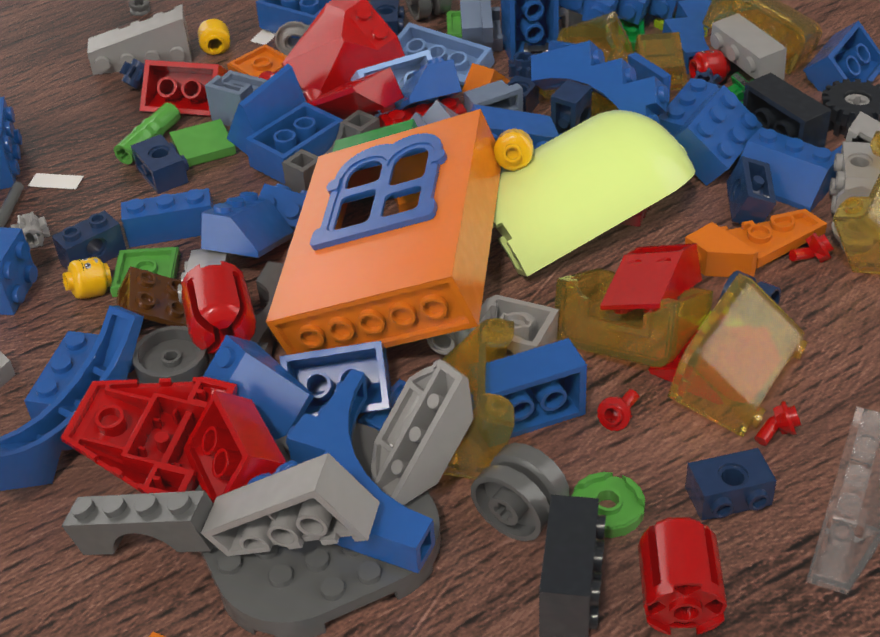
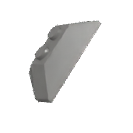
[371,359,474,505]

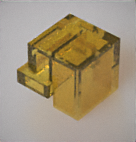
[634,32,688,90]

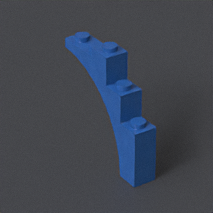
[559,0,682,29]
[661,0,764,75]
[531,40,670,124]
[0,305,144,491]
[286,369,435,574]

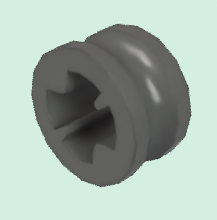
[129,0,151,16]

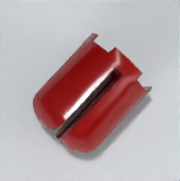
[181,261,257,355]
[638,517,727,635]

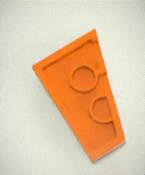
[721,209,827,268]

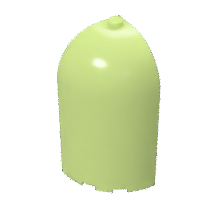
[493,110,695,277]

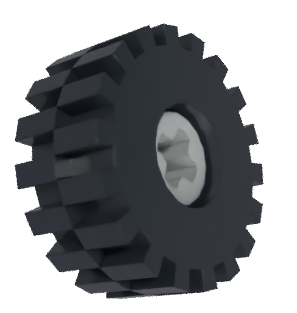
[821,79,880,139]

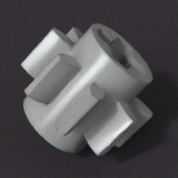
[11,212,50,249]

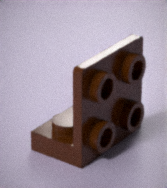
[117,266,187,327]

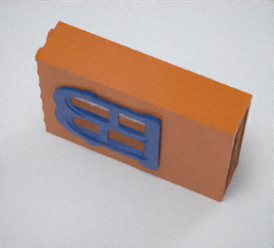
[266,109,501,355]

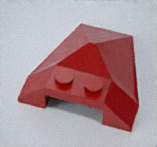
[282,0,405,94]
[61,377,238,494]

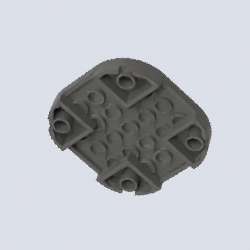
[195,423,441,637]

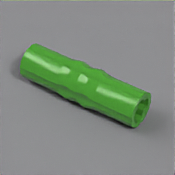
[114,102,181,165]

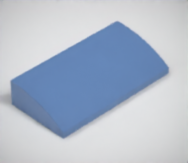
[398,22,495,86]

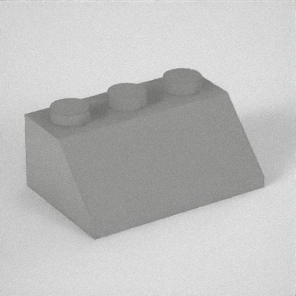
[710,13,787,80]

